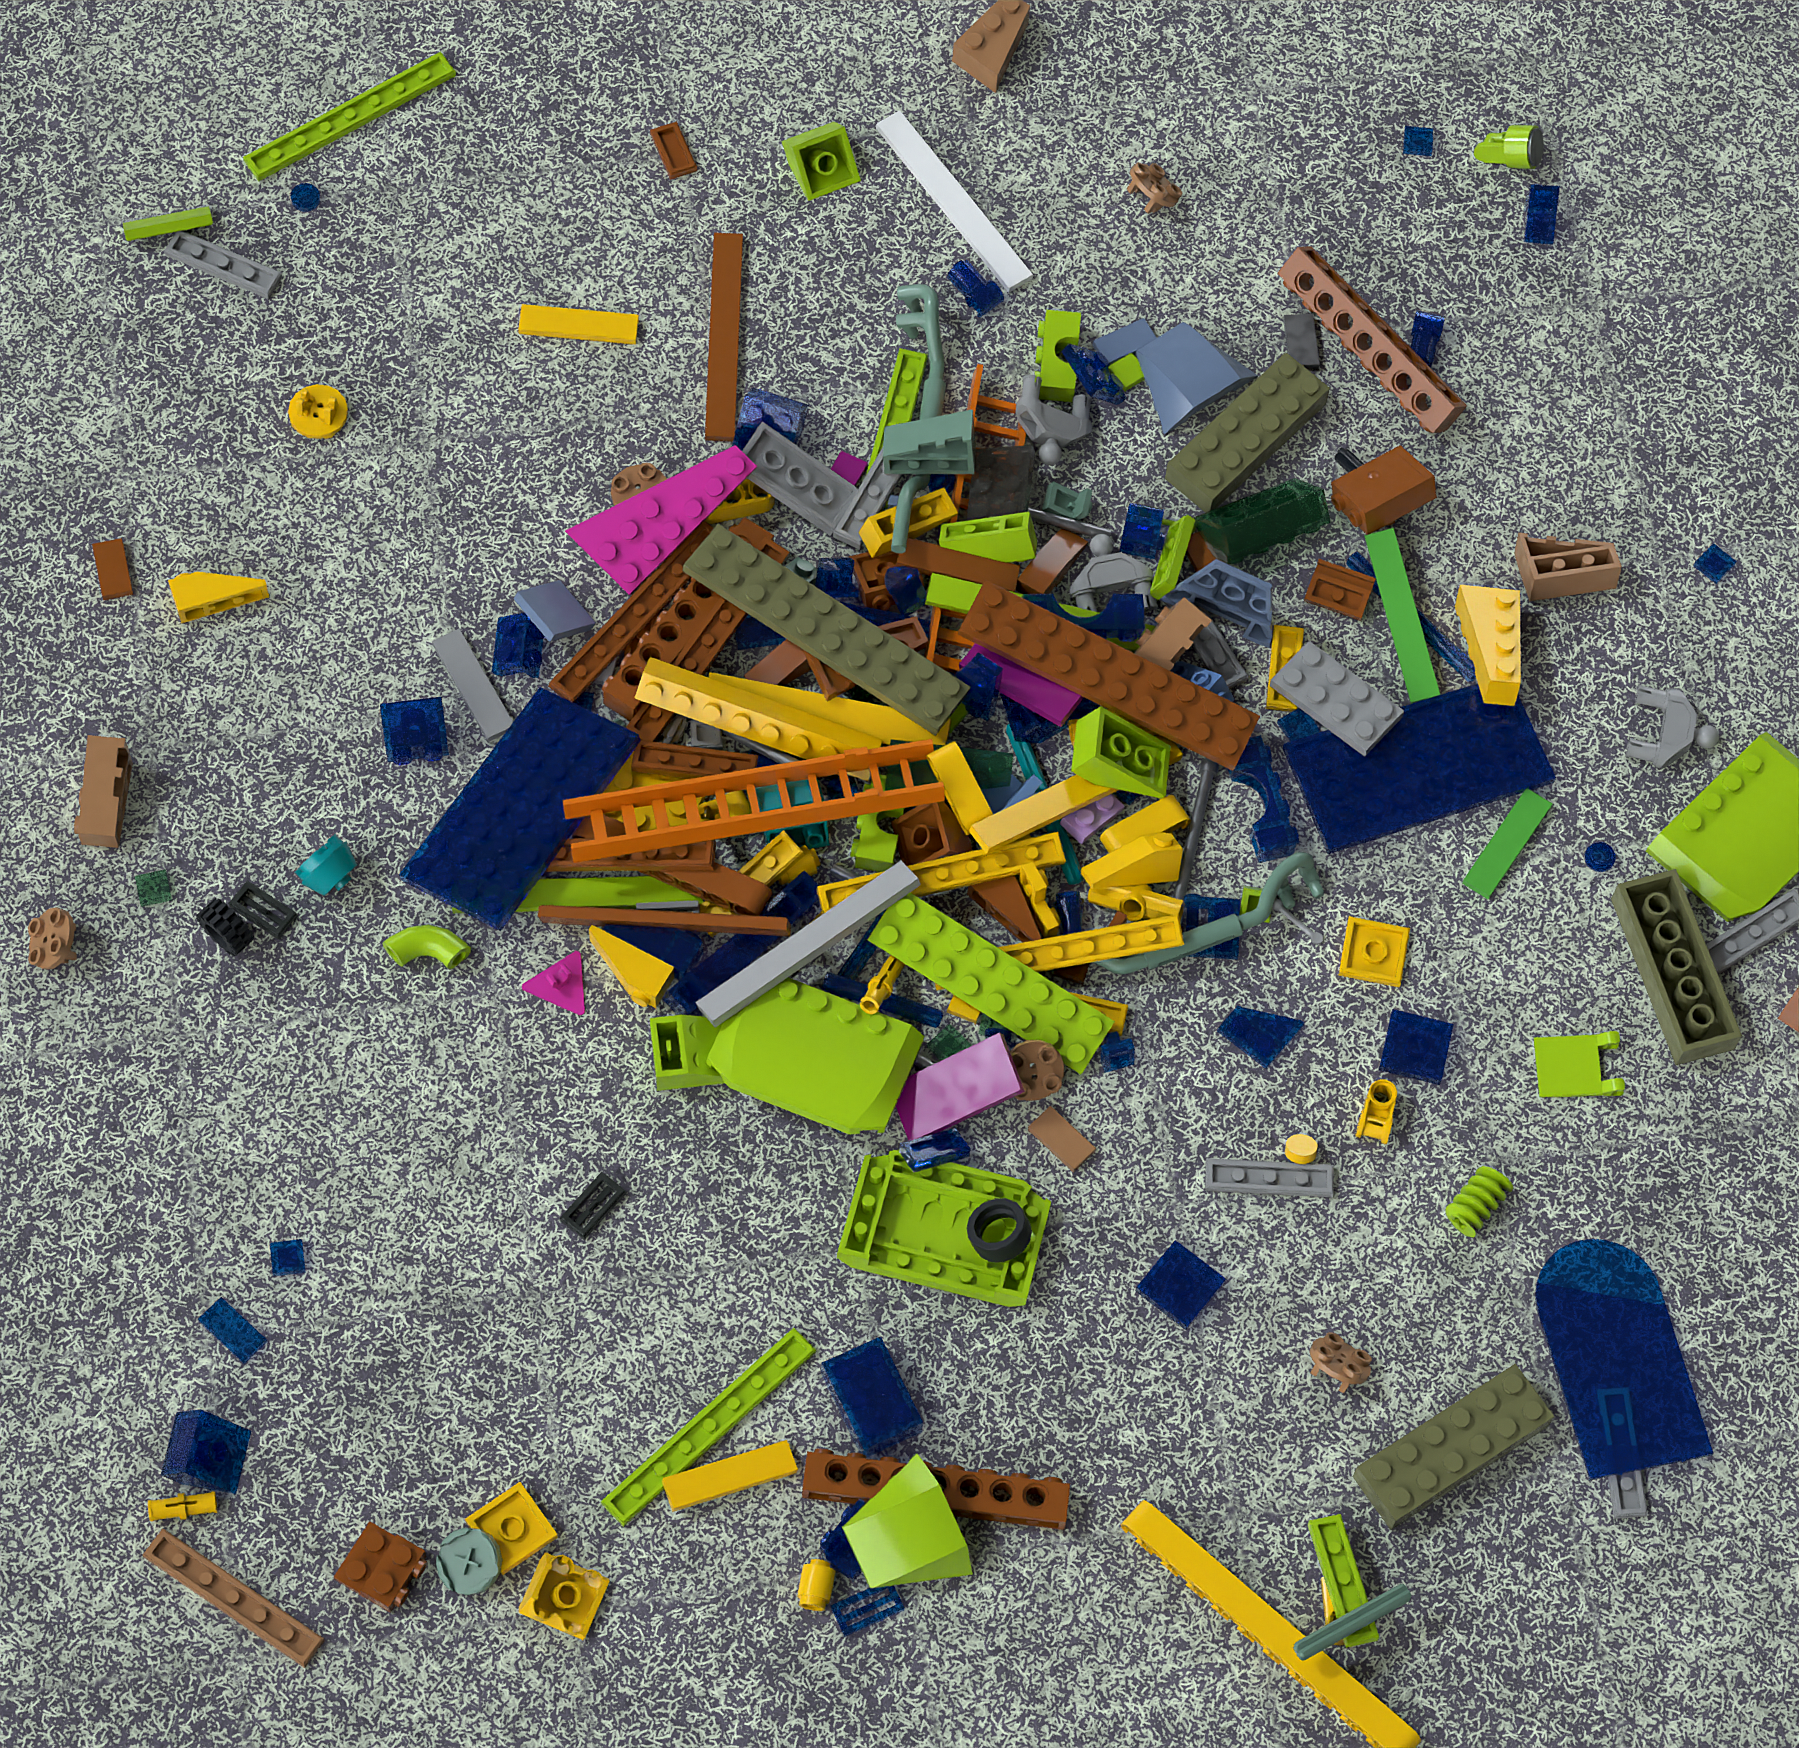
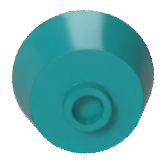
[294,834,357,896]

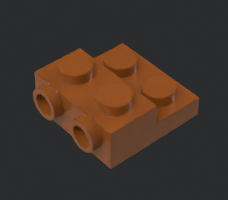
[849,551,925,612]
[333,1521,428,1613]

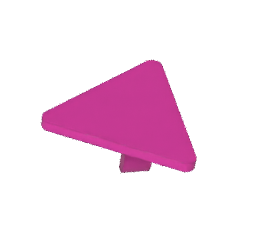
[522,951,585,1015]

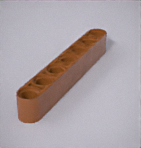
[572,814,773,916]

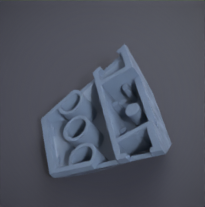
[1136,322,1258,435]
[1160,559,1272,648]

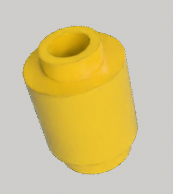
[778,845,820,885]
[797,1559,836,1611]

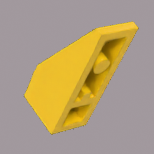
[858,488,958,558]
[168,571,269,624]
[1081,832,1183,889]
[589,925,674,1008]

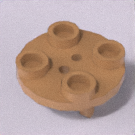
[1127,162,1183,214]
[611,462,667,506]
[28,907,77,970]
[1010,1040,1064,1101]
[1309,1332,1372,1394]

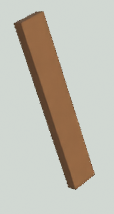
[142,1528,325,1668]

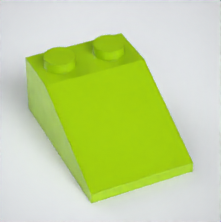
[1071,706,1171,799]

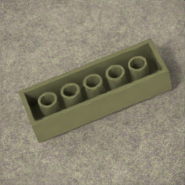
[1165,352,1330,515]
[1611,869,1742,1065]
[1352,1363,1555,1530]

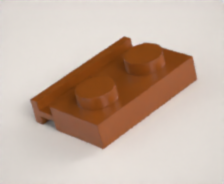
[1304,559,1376,621]

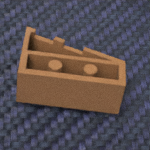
[952,0,1030,93]
[1514,533,1622,602]

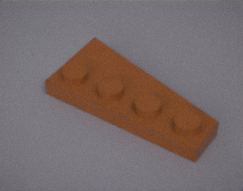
[804,616,928,702]

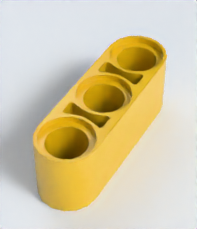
[705,479,775,524]
[926,741,993,835]
[1099,795,1191,853]

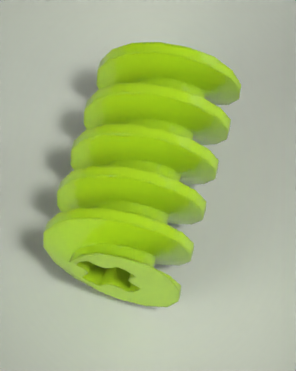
[1445,1166,1514,1237]

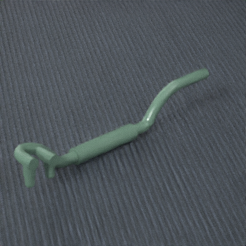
[891,284,946,553]
[1092,852,1324,975]

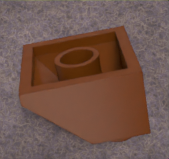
[891,801,973,866]

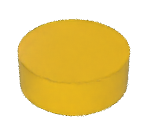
[1285,1134,1318,1164]

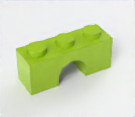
[1034,309,1081,402]
[850,774,905,872]

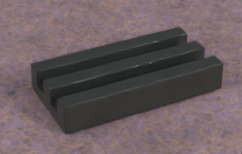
[228,880,298,940]
[559,1172,626,1240]

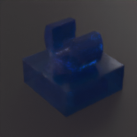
[1100,1031,1135,1073]

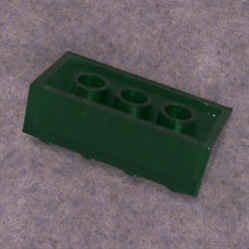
[1193,478,1331,564]

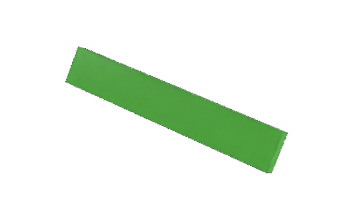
[1364,528,1441,705]

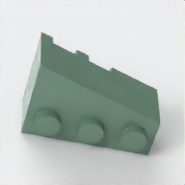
[883,409,976,474]

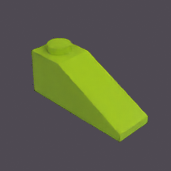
[939,512,1037,563]

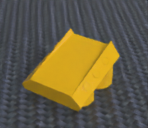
[519,1552,610,1640]

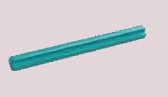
[1006,721,1084,885]

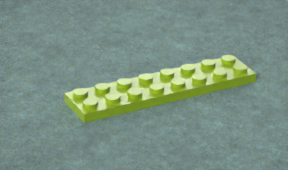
[867,893,1115,1075]

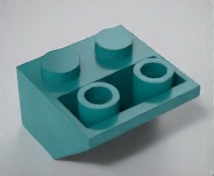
[756,778,830,849]

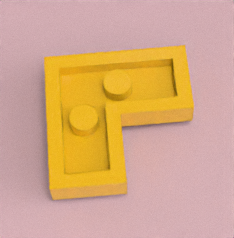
[1018,861,1060,939]

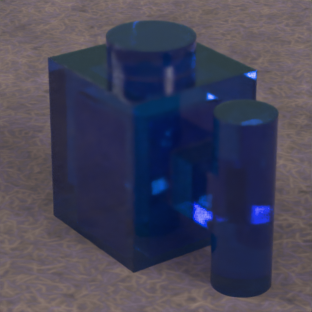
[1119,502,1166,559]

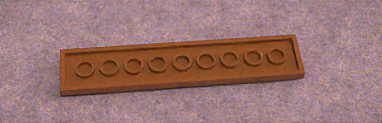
[958,580,1260,771]

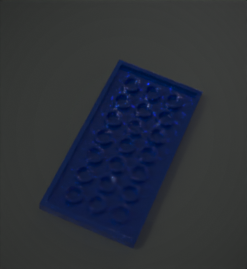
[1282,683,1556,854]
[399,687,641,931]

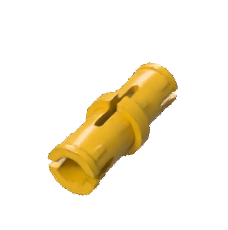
[148,1491,218,1522]

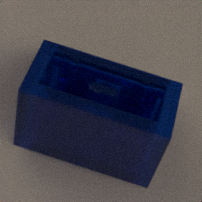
[732,387,809,451]

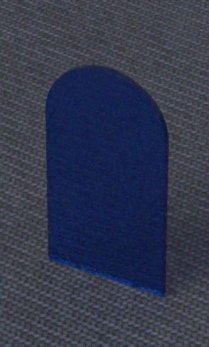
[1535,1239,1714,1481]

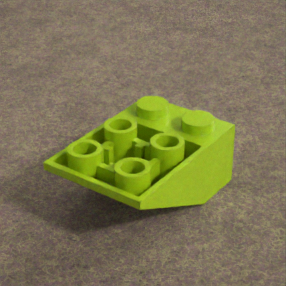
[649,1015,724,1091]

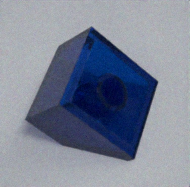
[380,697,449,765]
[161,1409,251,1494]

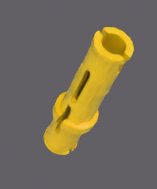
[860,955,906,1014]

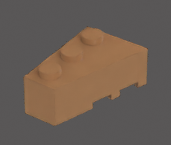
[1134,597,1212,671]
[74,735,133,848]

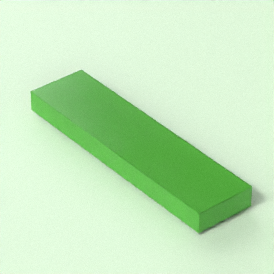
[1462,788,1553,900]

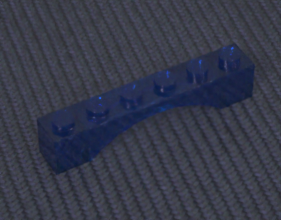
[663,870,820,1016]

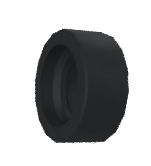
[966,1198,1032,1262]

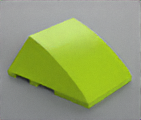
[842,1453,973,1588]

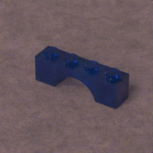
[1021,594,1145,642]
[1227,735,1299,863]

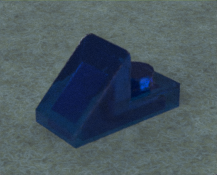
[1523,184,1560,244]

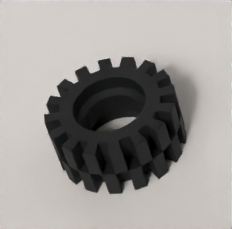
[196,898,254,957]

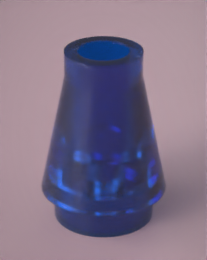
[1053,891,1084,935]

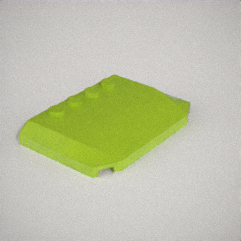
[1646,732,1799,922]
[706,977,925,1134]
[837,1149,1051,1307]

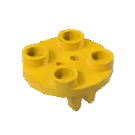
[288,384,348,439]

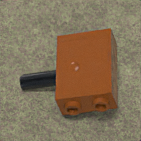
[1331,445,1437,535]

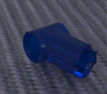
[947,260,1004,317]
[1410,310,1445,368]

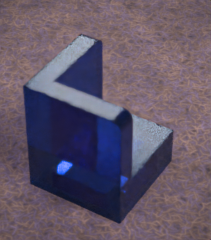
[815,557,859,598]

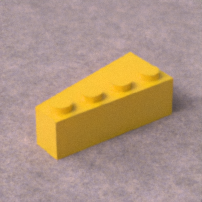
[1455,585,1521,706]

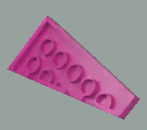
[565,445,757,595]

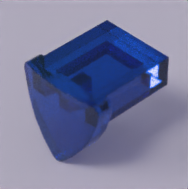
[884,566,927,617]

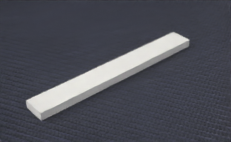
[876,110,1033,293]

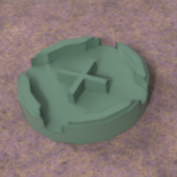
[436,1527,502,1595]

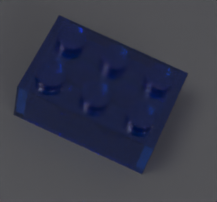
[821,1336,923,1457]

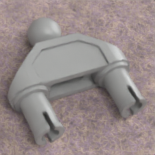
[1016,374,1093,465]
[1069,534,1158,613]
[1625,684,1719,769]

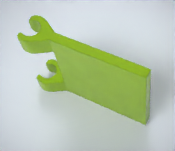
[1533,1031,1625,1098]

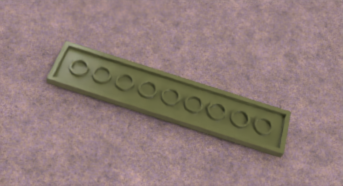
[682,524,971,736]

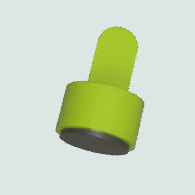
[1474,125,1544,169]

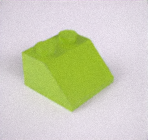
[782,121,861,201]

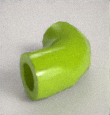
[382,924,471,969]

